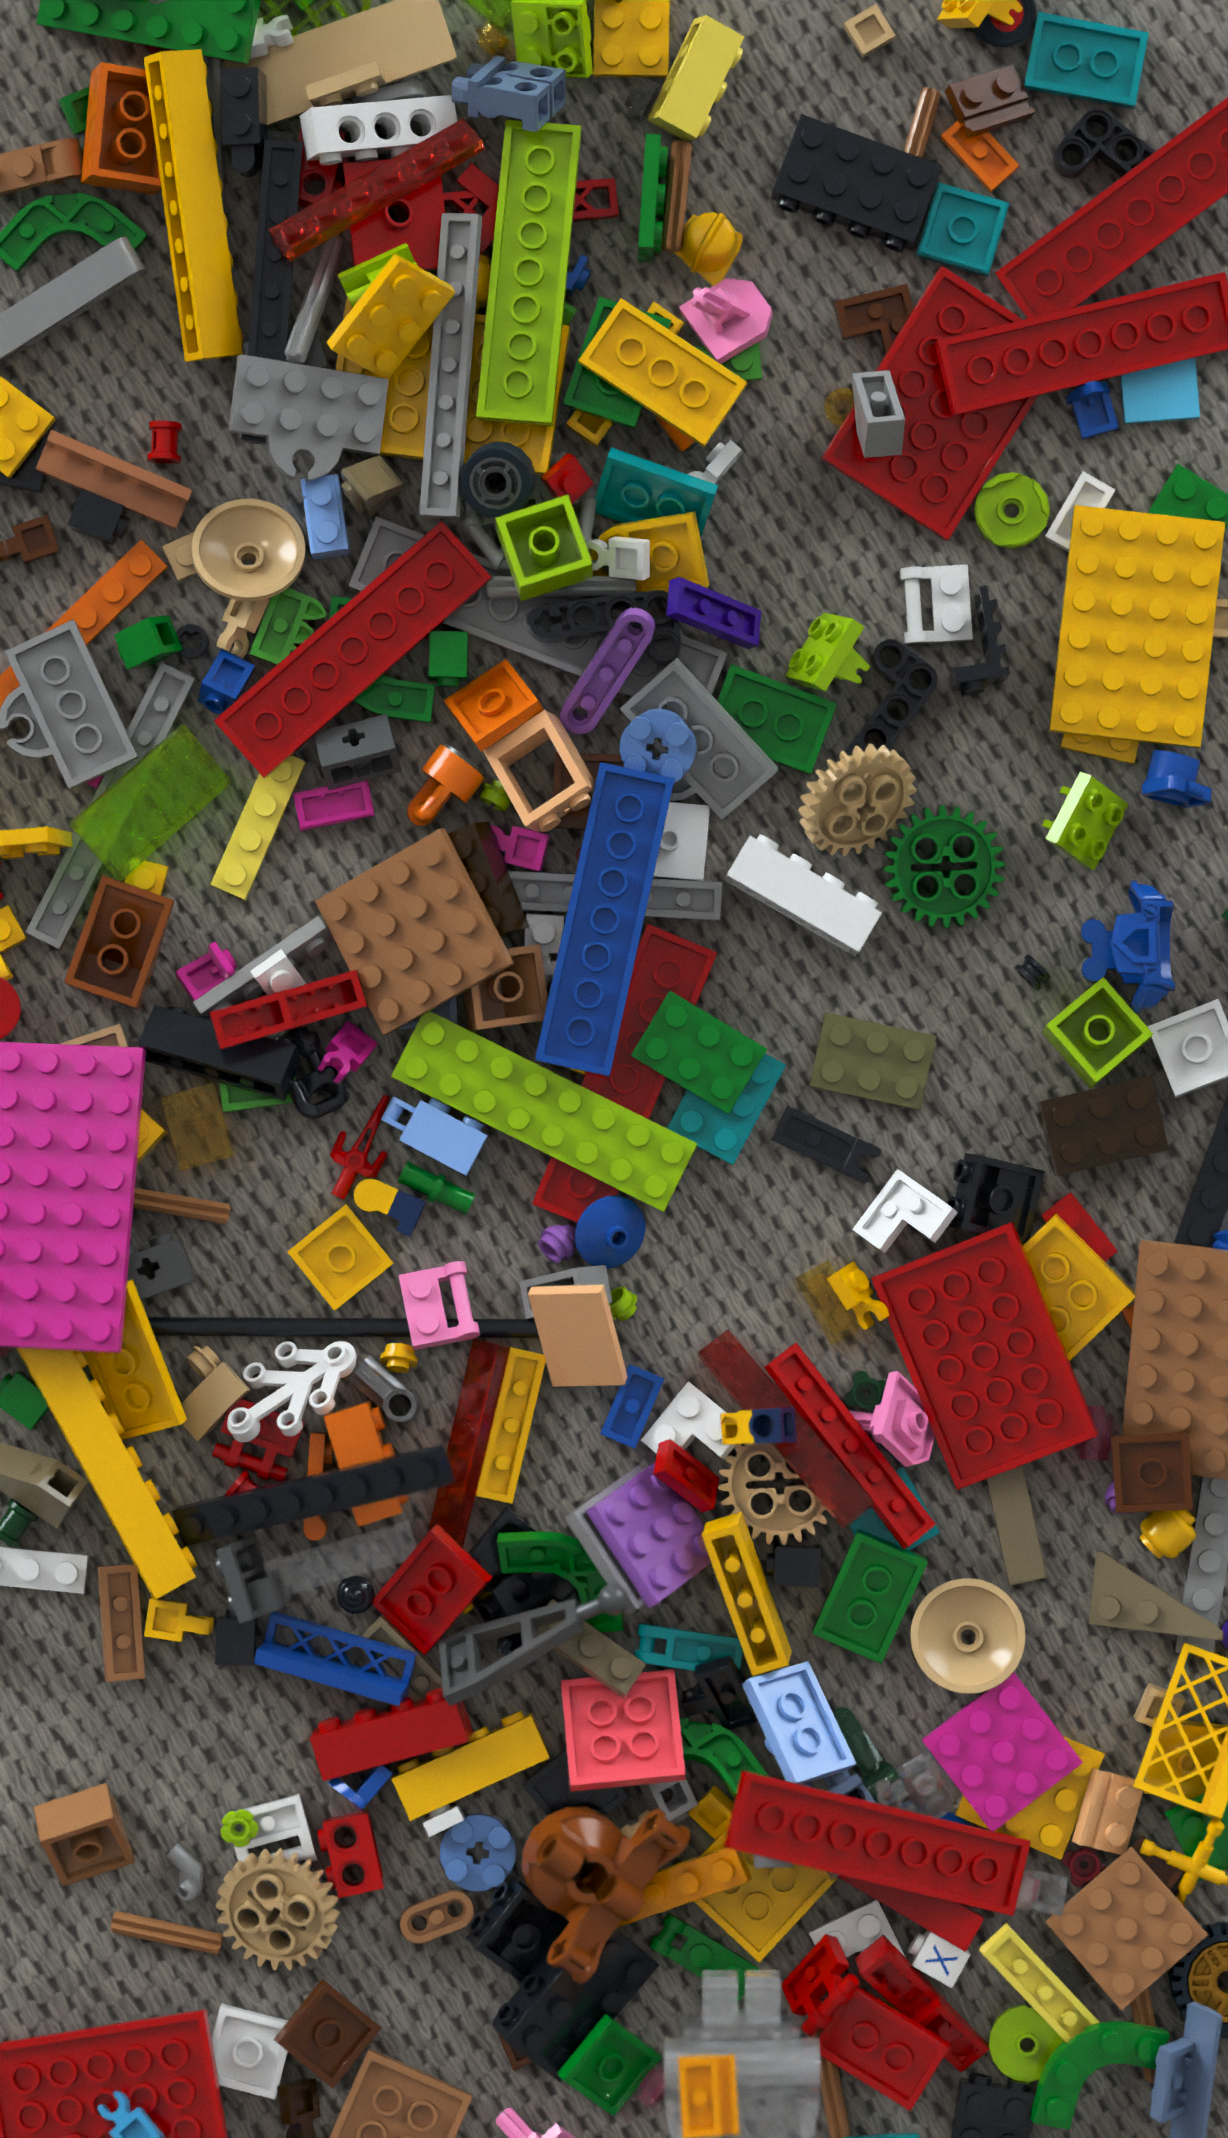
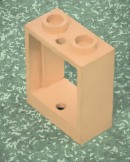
[483,710,596,832]

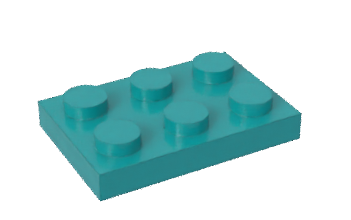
[1024,12,1149,109]
[595,447,718,538]
[667,1054,786,1165]

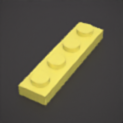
[210,756,306,901]
[979,1923,1100,2043]

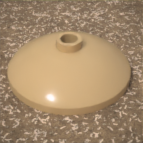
[191,499,305,601]
[911,1578,1026,1694]

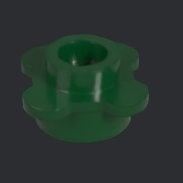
[845,1371,886,1413]

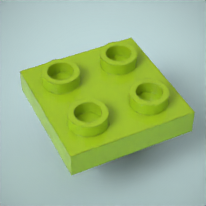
[785,612,870,692]
[1042,772,1128,870]

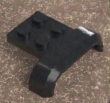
[468,1506,580,1668]

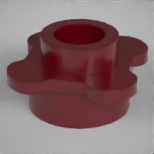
[1062,1846,1106,1887]

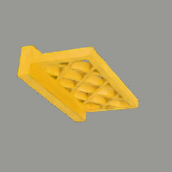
[1133,1642,1228,1820]

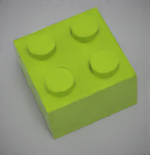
[495,495,593,601]
[1041,977,1153,1089]

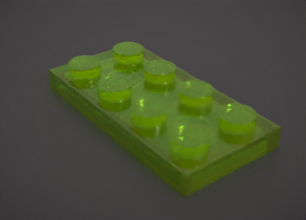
[68,724,232,881]

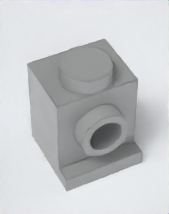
[637,1780,698,1824]

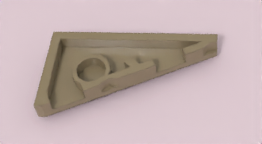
[1089,1551,1224,1640]

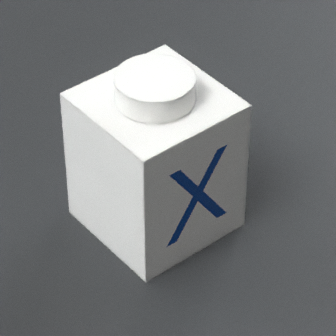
[908,1930,971,1988]

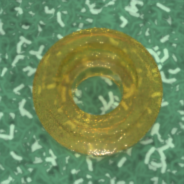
[824,388,854,426]

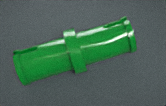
[397,1161,476,1215]

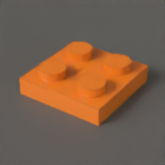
[443,659,544,752]

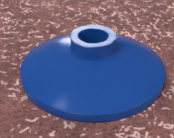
[575,1195,645,1269]

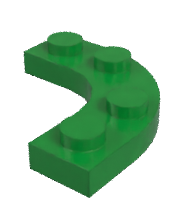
[0,192,149,274]
[329,596,436,723]
[497,1531,624,1632]
[680,1718,769,1798]
[1030,2021,1170,2130]

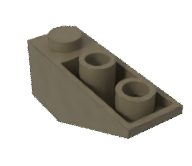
[341,455,405,518]
[0,1442,89,1529]

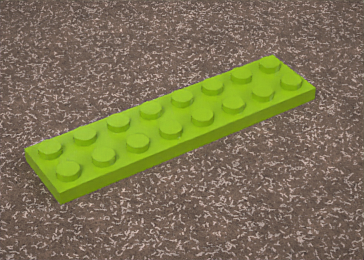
[476,120,582,426]
[391,1011,697,1212]

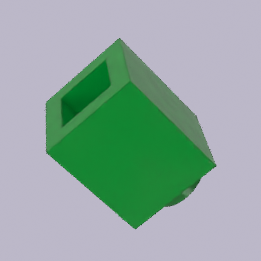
[114,615,183,670]
[429,631,469,688]
[0,1371,49,1430]

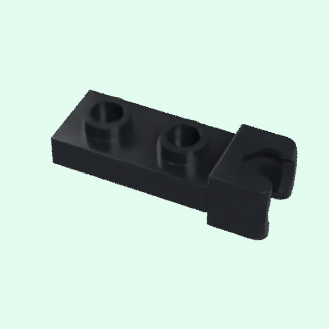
[771,1105,882,1184]

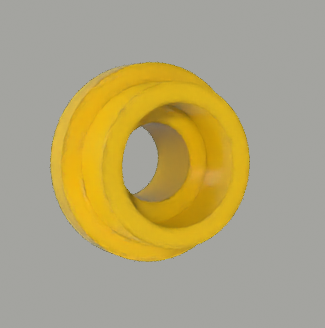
[380,1343,418,1373]

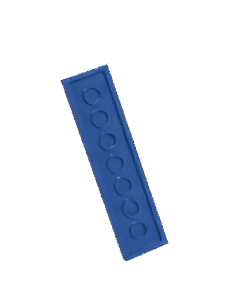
[535,762,675,1077]

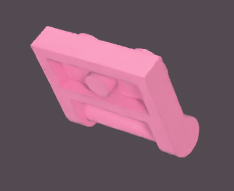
[398,1261,480,1351]

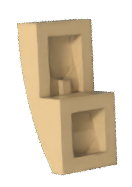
[181,1362,250,1442]

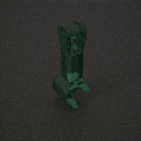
[833,1707,909,1805]

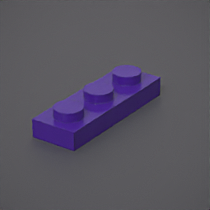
[666,577,761,649]

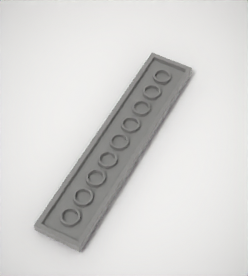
[349,516,728,698]

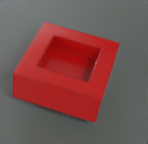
[540,453,594,504]

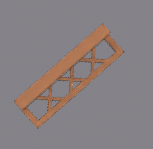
[35,430,192,530]

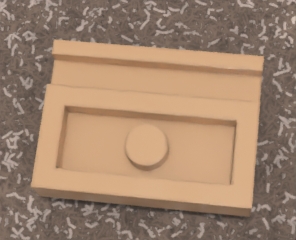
[1072,1768,1145,1855]

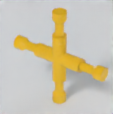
[1140,1819,1228,1907]

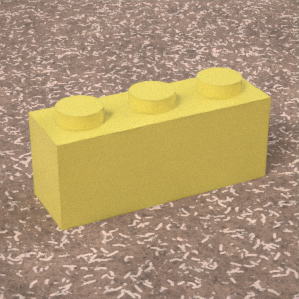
[647,15,744,141]

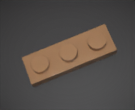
[97,1563,145,1682]

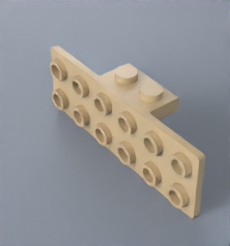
[223,0,457,127]

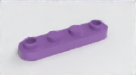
[560,608,655,734]

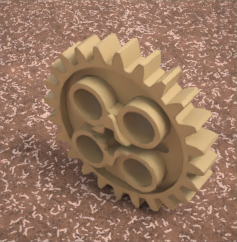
[798,744,917,856]
[718,1427,841,1545]
[215,1848,340,1970]

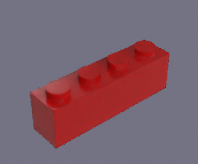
[309,1688,473,1781]

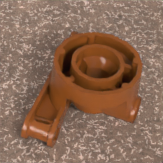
[521,1807,690,1984]

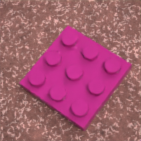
[921,1672,1083,1832]

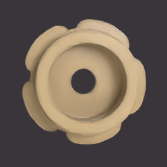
[186,1346,221,1379]

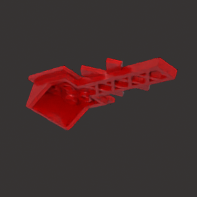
[342,155,619,271]

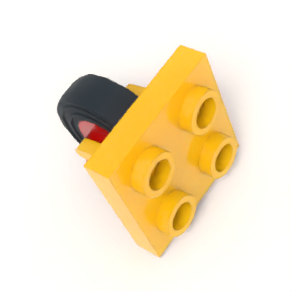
[937,0,1036,47]

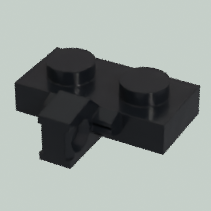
[681,1655,758,1730]

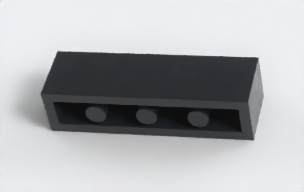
[138,1005,301,1101]

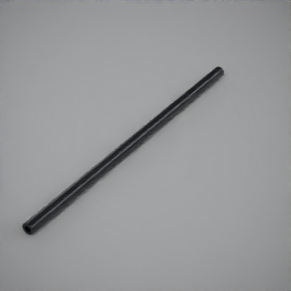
[147,1317,539,1338]

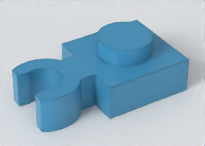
[98,2091,165,2138]

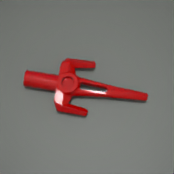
[330,1095,390,1200]

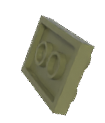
[809,1012,936,1110]

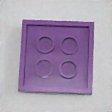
[586,1462,711,1608]

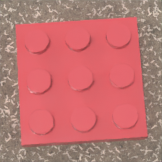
[561,1669,686,1792]

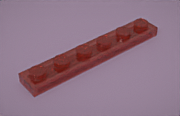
[269,118,485,262]
[698,1329,874,1530]
[427,1338,510,1548]

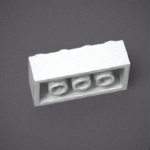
[725,834,882,956]

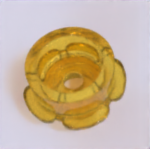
[475,21,510,56]

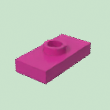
[293,780,375,831]

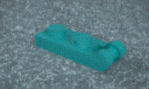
[634,1623,743,1672]

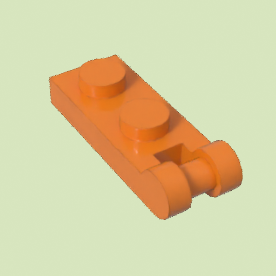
[303,1432,334,1541]

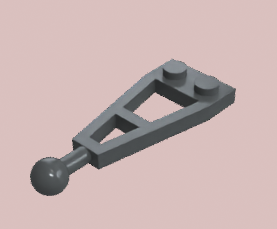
[438,1584,629,1706]

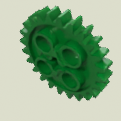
[881,805,1006,928]

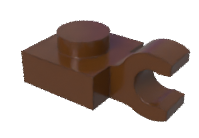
[0,515,60,564]

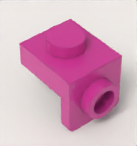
[176,942,237,1007]

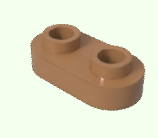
[400,1889,474,1943]

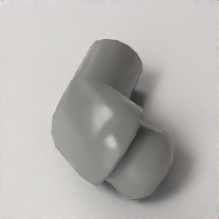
[165,1843,203,1902]

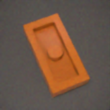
[940,120,1020,194]

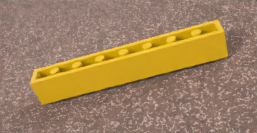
[144,49,243,362]
[16,1348,198,1600]

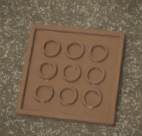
[315,828,514,1035]

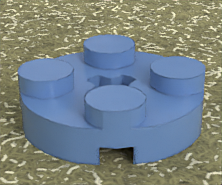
[620,709,697,783]
[440,1813,516,1891]

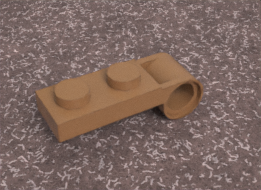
[0,138,83,196]

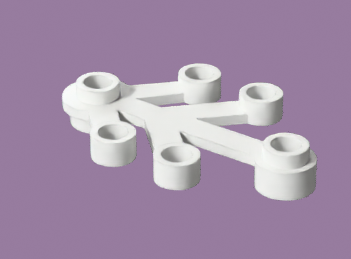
[227,1341,357,1442]

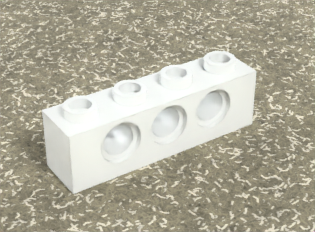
[299,95,460,166]

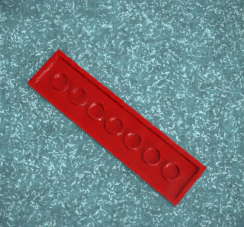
[995,97,1228,319]
[935,272,1228,416]
[214,521,492,779]
[532,924,717,1223]
[724,1771,1031,1916]

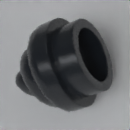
[337,1575,375,1614]

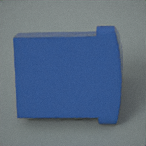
[1065,381,1119,440]
[328,1765,393,1811]

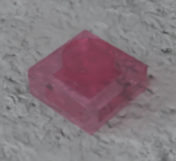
[638,2067,679,2108]

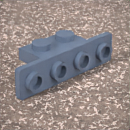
[1150,2001,1222,2138]

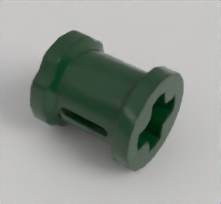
[0,1498,39,1549]

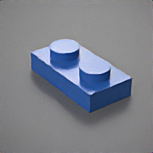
[600,1364,664,1449]

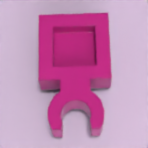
[491,825,551,872]
[318,1021,378,1084]

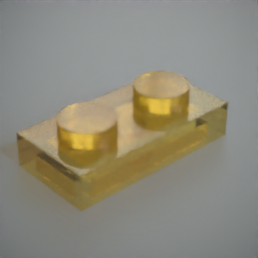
[795,1260,862,1345]

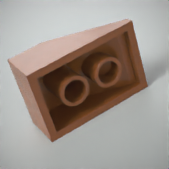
[64,875,174,1011]

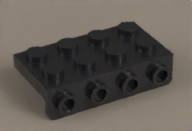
[771,114,943,252]
[492,1929,659,2082]

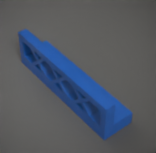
[254,1611,418,1706]

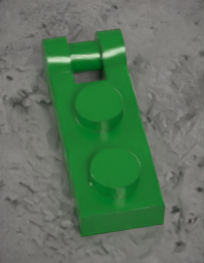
[648,1912,759,2001]

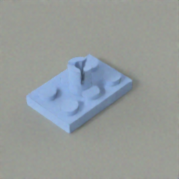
[742,1661,856,1785]

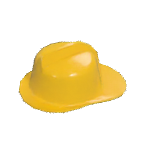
[674,212,743,286]

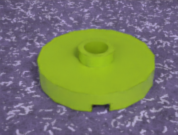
[974,472,1050,549]
[988,2004,1065,2082]

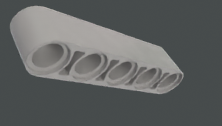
[0,236,146,365]

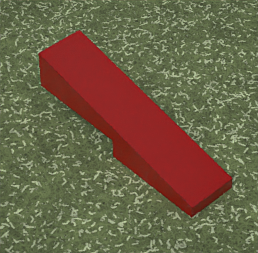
[209,970,367,1049]
[838,1875,984,1952]
[855,1935,990,2073]

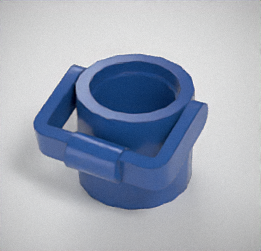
[1142,750,1212,808]

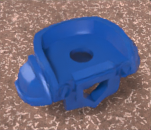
[1080,880,1175,1014]

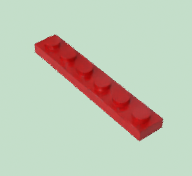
[764,1343,936,1549]

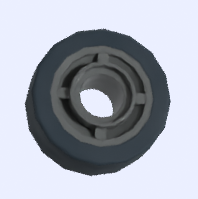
[460,441,535,518]

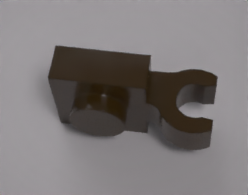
[277,2078,321,2138]

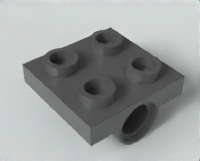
[216,1535,286,1624]

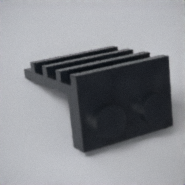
[949,585,1010,696]

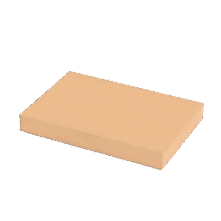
[528,1285,628,1387]

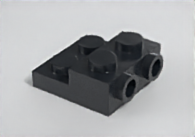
[947,1153,1045,1244]
[466,1877,570,1983]
[951,2073,1036,2138]

